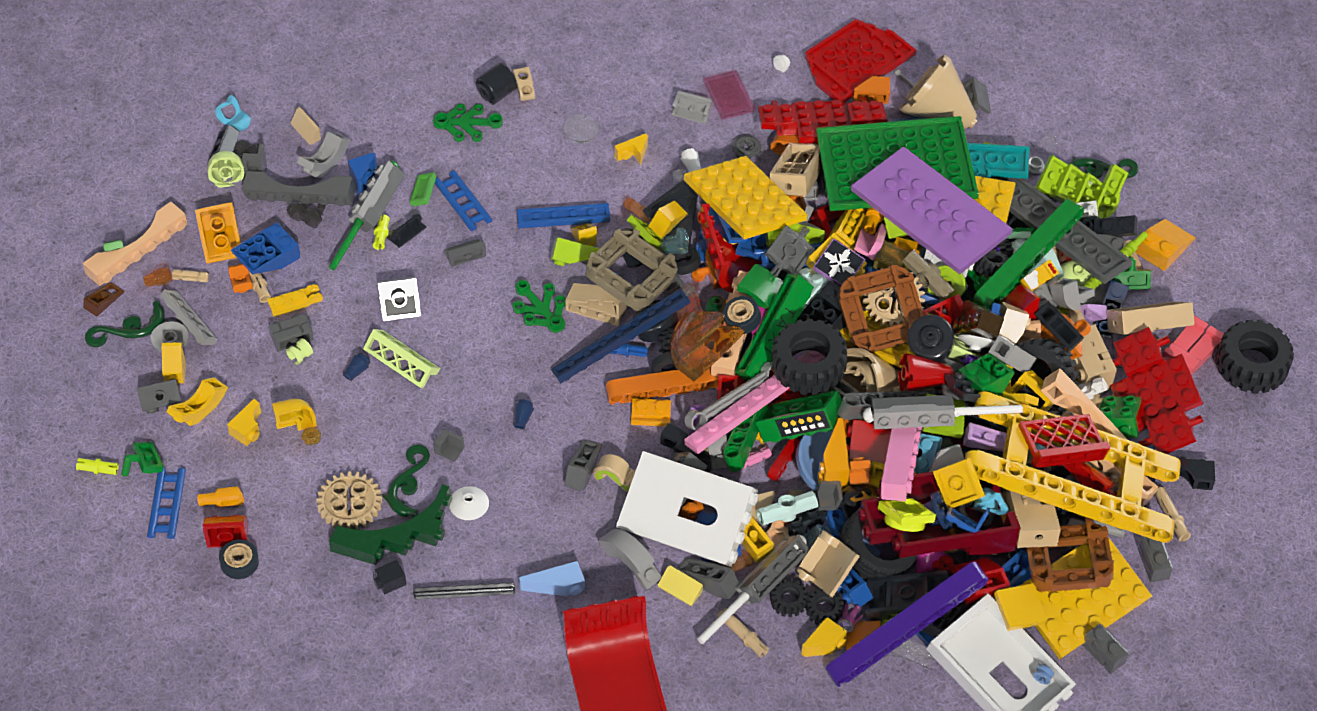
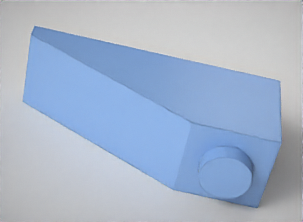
[519,561,585,596]

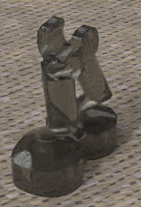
[287,202,326,228]

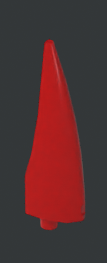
[1052,444,1117,497]

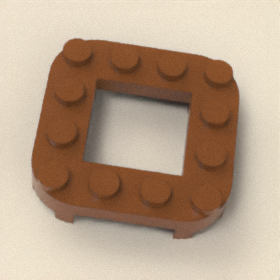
[838,265,924,353]
[1026,518,1114,592]

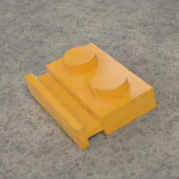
[631,398,671,427]

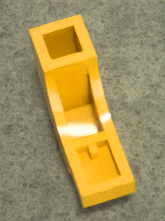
[166,377,228,426]

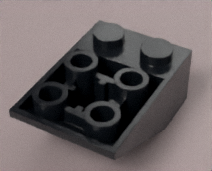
[796,280,864,331]

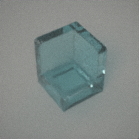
[661,228,689,254]

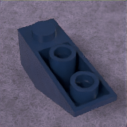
[1095,280,1129,339]

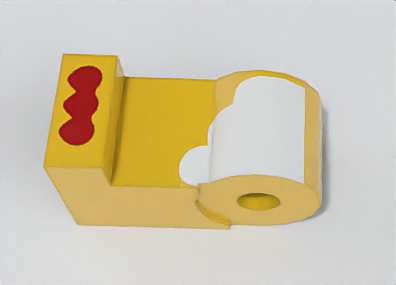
[1020,259,1059,291]

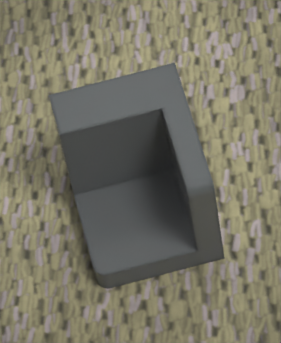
[434,429,465,462]
[816,481,843,510]

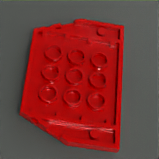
[805,19,917,102]

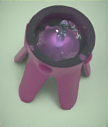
[838,603,863,632]

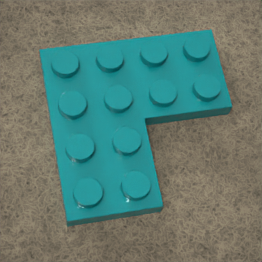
[967,143,1030,179]

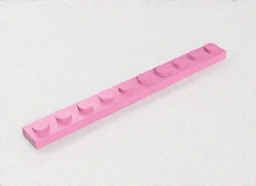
[684,350,826,454]

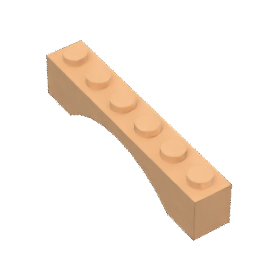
[83,202,187,286]
[1041,368,1128,440]

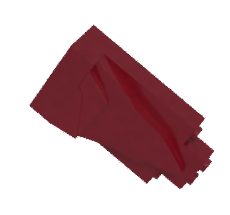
[858,472,1021,558]

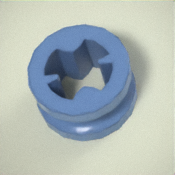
[1033,665,1054,685]

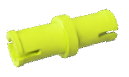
[373,215,390,250]
[76,458,119,475]

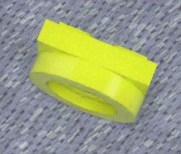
[878,498,936,532]

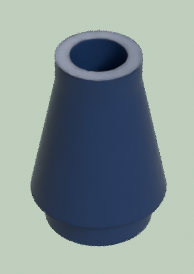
[343,353,370,381]
[514,399,534,430]

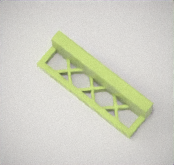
[363,329,441,388]

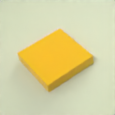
[933,458,985,509]
[994,583,1048,631]

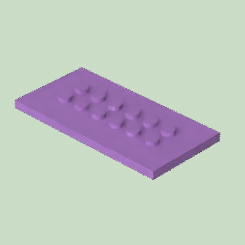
[851,147,1013,275]

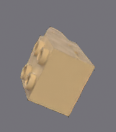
[1068,310,1117,394]

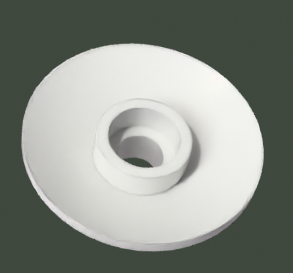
[958,334,995,352]
[449,486,489,520]

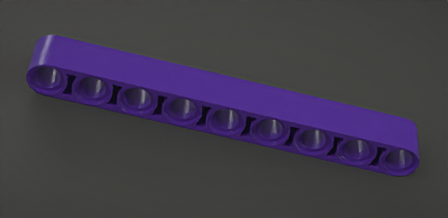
[826,562,988,687]

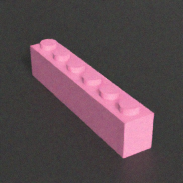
[881,427,922,501]

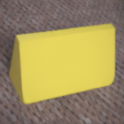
[657,565,703,606]

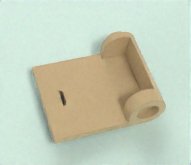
[796,530,859,597]

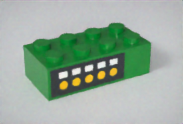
[755,390,842,443]

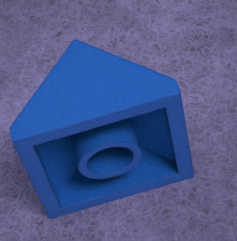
[348,153,377,200]

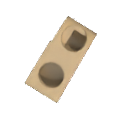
[513,67,535,102]

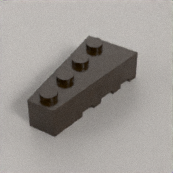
[953,299,1004,339]

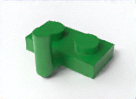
[1112,256,1151,290]
[121,442,163,477]

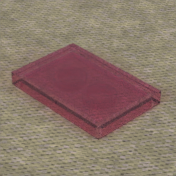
[703,70,755,120]

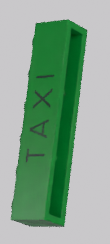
[735,274,814,381]

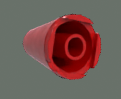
[898,353,954,391]

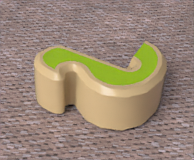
[593,454,636,492]

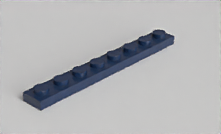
[551,288,691,384]

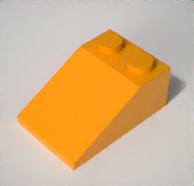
[195,202,241,264]
[1136,219,1196,271]
[818,418,850,490]

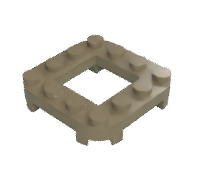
[585,229,678,311]

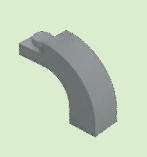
[297,132,350,178]
[598,529,662,590]

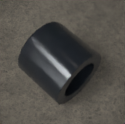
[475,63,518,105]

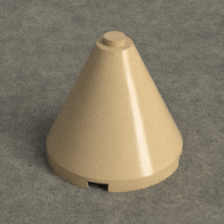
[899,54,977,129]
[843,348,901,422]

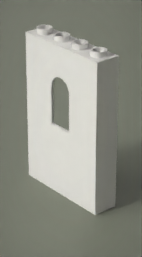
[616,451,758,567]
[926,594,1076,711]

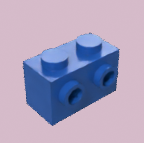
[837,568,873,607]

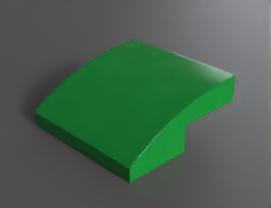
[737,264,783,310]

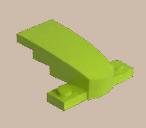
[1035,155,1128,218]

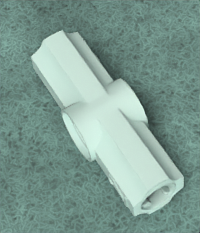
[756,491,818,526]

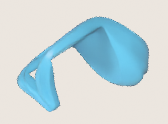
[215,95,251,131]
[974,488,1008,515]

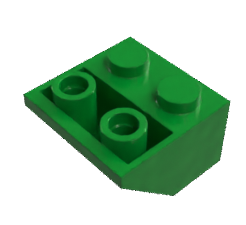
[958,353,1014,396]

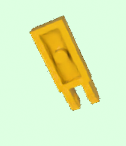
[267,284,323,317]

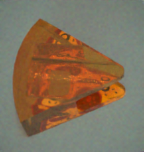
[671,312,744,381]

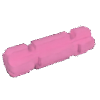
[743,447,772,469]

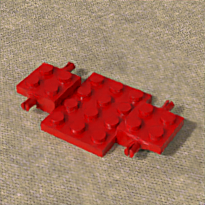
[758,97,887,144]
[1110,327,1204,454]

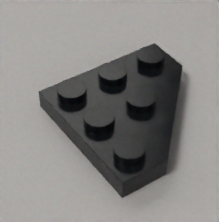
[643,180,698,251]

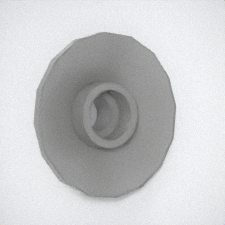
[151,321,189,352]

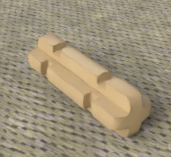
[172,269,209,282]

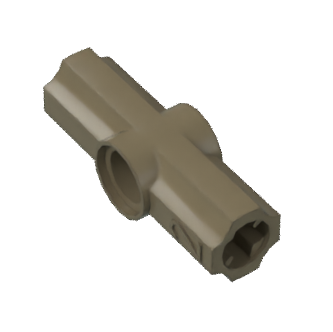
[902,249,954,301]

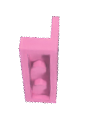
[854,224,887,260]

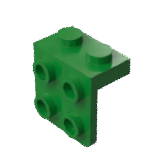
[1099,396,1141,438]

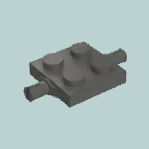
[764,225,815,277]

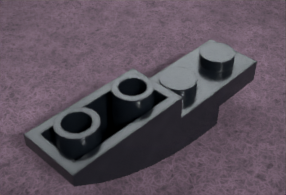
[1079,215,1138,238]

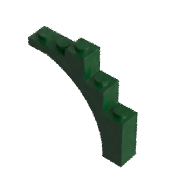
[329,484,452,565]

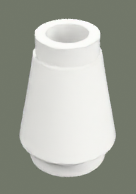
[681,149,701,172]

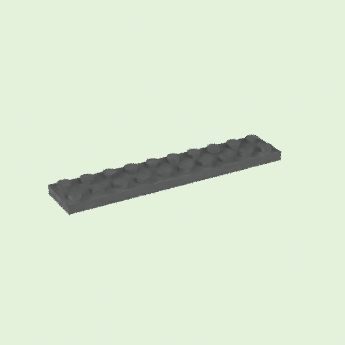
[991,177,1132,284]

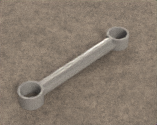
[685,362,775,431]

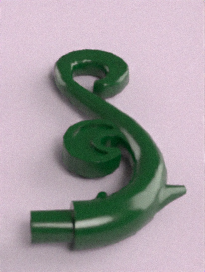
[1069,156,1139,179]
[85,301,164,347]
[382,445,430,517]

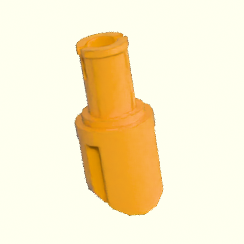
[864,208,884,234]
[197,486,245,508]

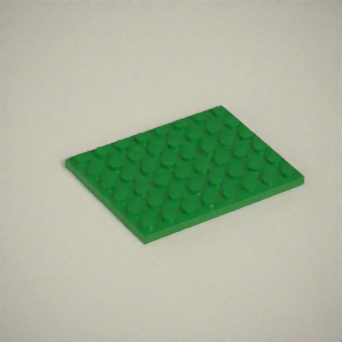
[816,116,979,211]

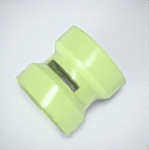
[286,338,313,365]

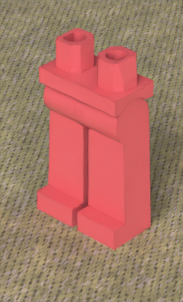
[1162,315,1224,376]

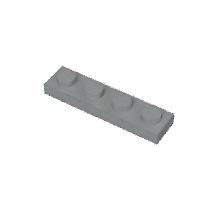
[160,290,218,345]

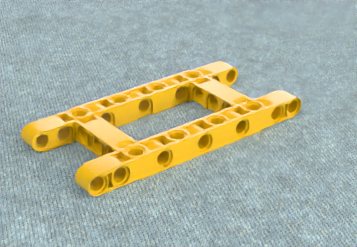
[965,391,1181,543]

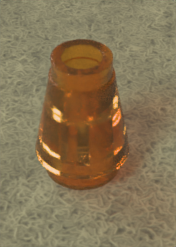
[143,267,173,287]

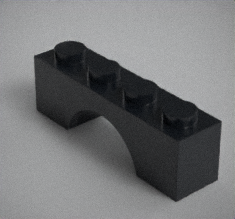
[1145,457,1216,490]

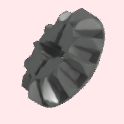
[733,135,761,160]

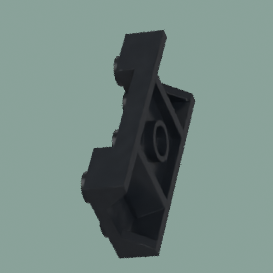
[866,570,950,621]

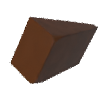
[83,282,125,317]

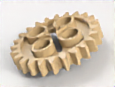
[862,266,925,327]
[317,471,382,530]

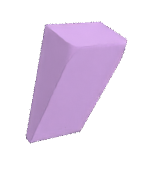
[1081,304,1107,322]
[963,423,1006,452]

